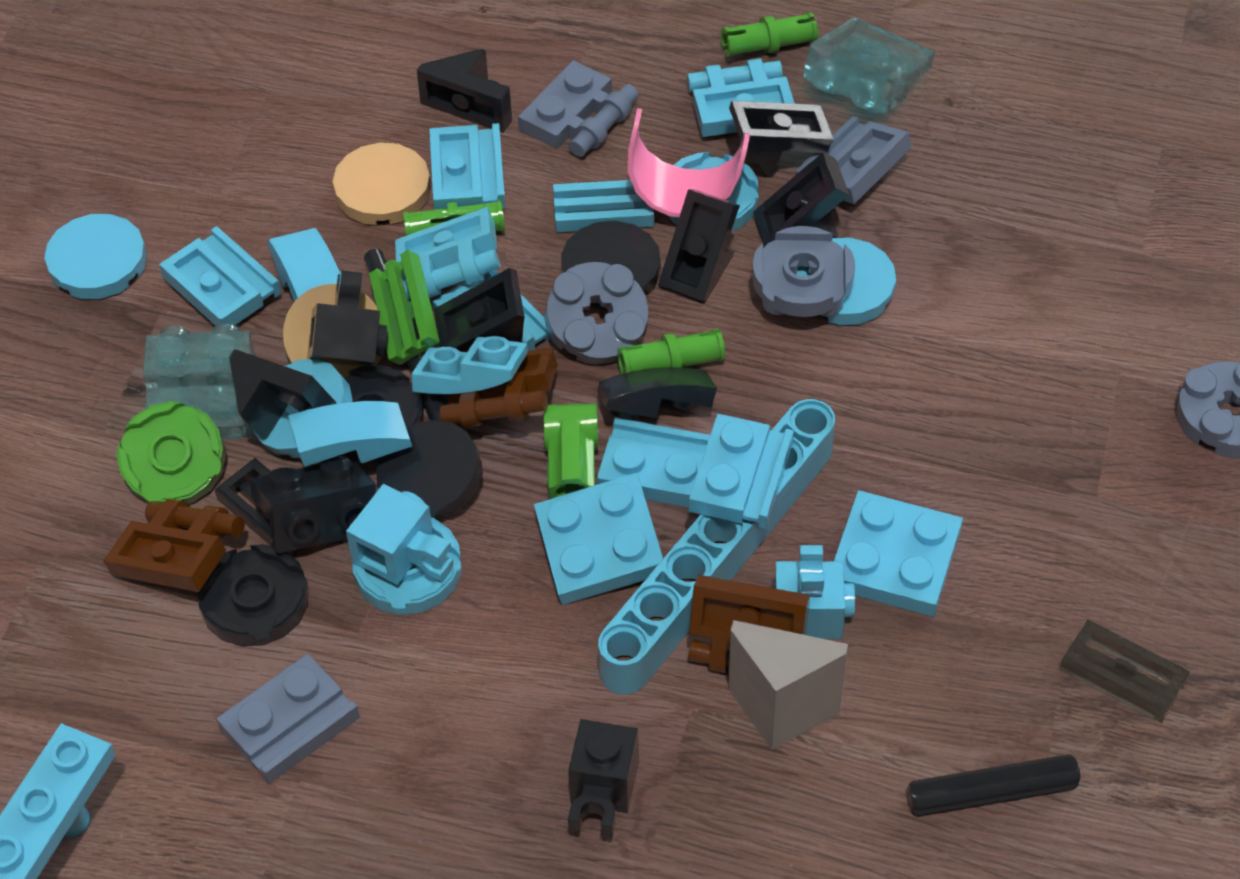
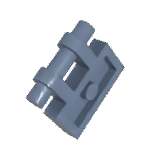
[518,60,639,157]

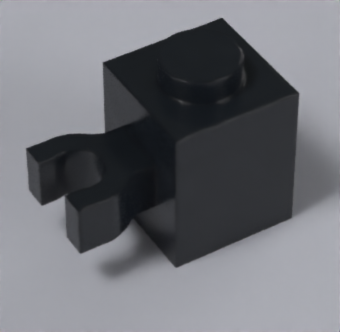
[307,270,387,366]
[568,719,639,838]

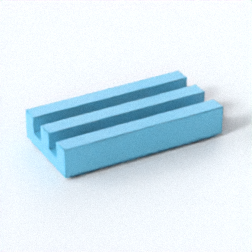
[553,180,654,233]

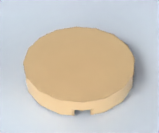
[332,142,431,225]

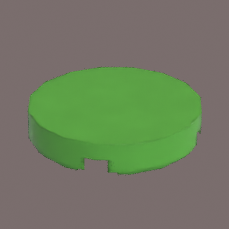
[116,401,226,504]

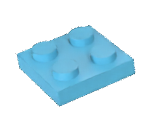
[534,473,663,605]
[834,490,963,617]

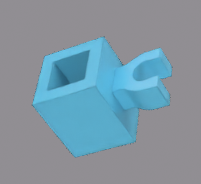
[346,484,453,585]
[774,545,855,639]

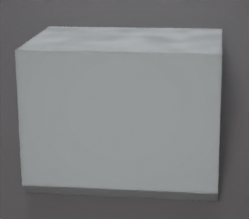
[729,620,848,749]

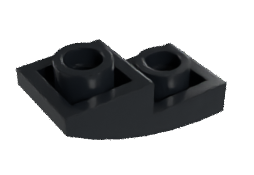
[597,367,717,420]

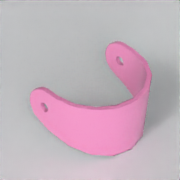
[628,108,750,217]

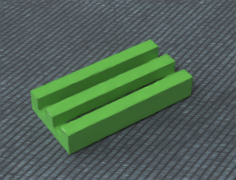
[369,250,440,365]

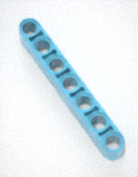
[598,399,835,694]

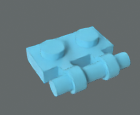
[686,59,795,137]
[395,207,501,301]

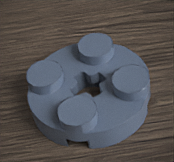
[752,226,855,317]
[544,262,648,365]
[1176,362,1240,458]

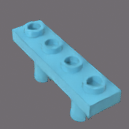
[0,723,116,879]

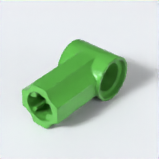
[544,403,598,499]

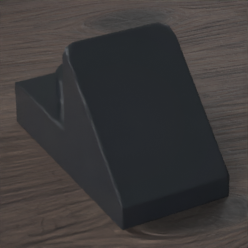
[417,49,512,133]
[729,100,834,177]
[753,152,849,246]
[658,189,740,301]
[434,268,525,352]
[229,349,337,439]

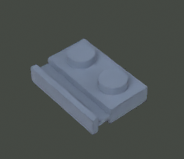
[795,116,912,204]
[216,653,360,785]

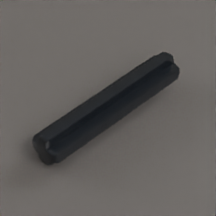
[908,754,1081,815]

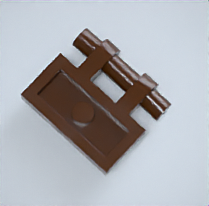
[440,347,558,428]
[103,498,245,592]
[688,575,810,673]

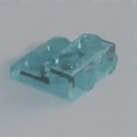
[802,17,935,114]
[143,324,255,439]

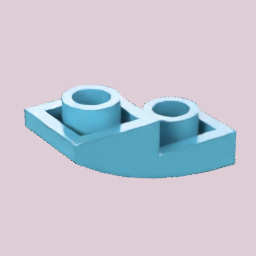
[267,228,340,302]
[411,336,528,394]
[288,401,412,467]

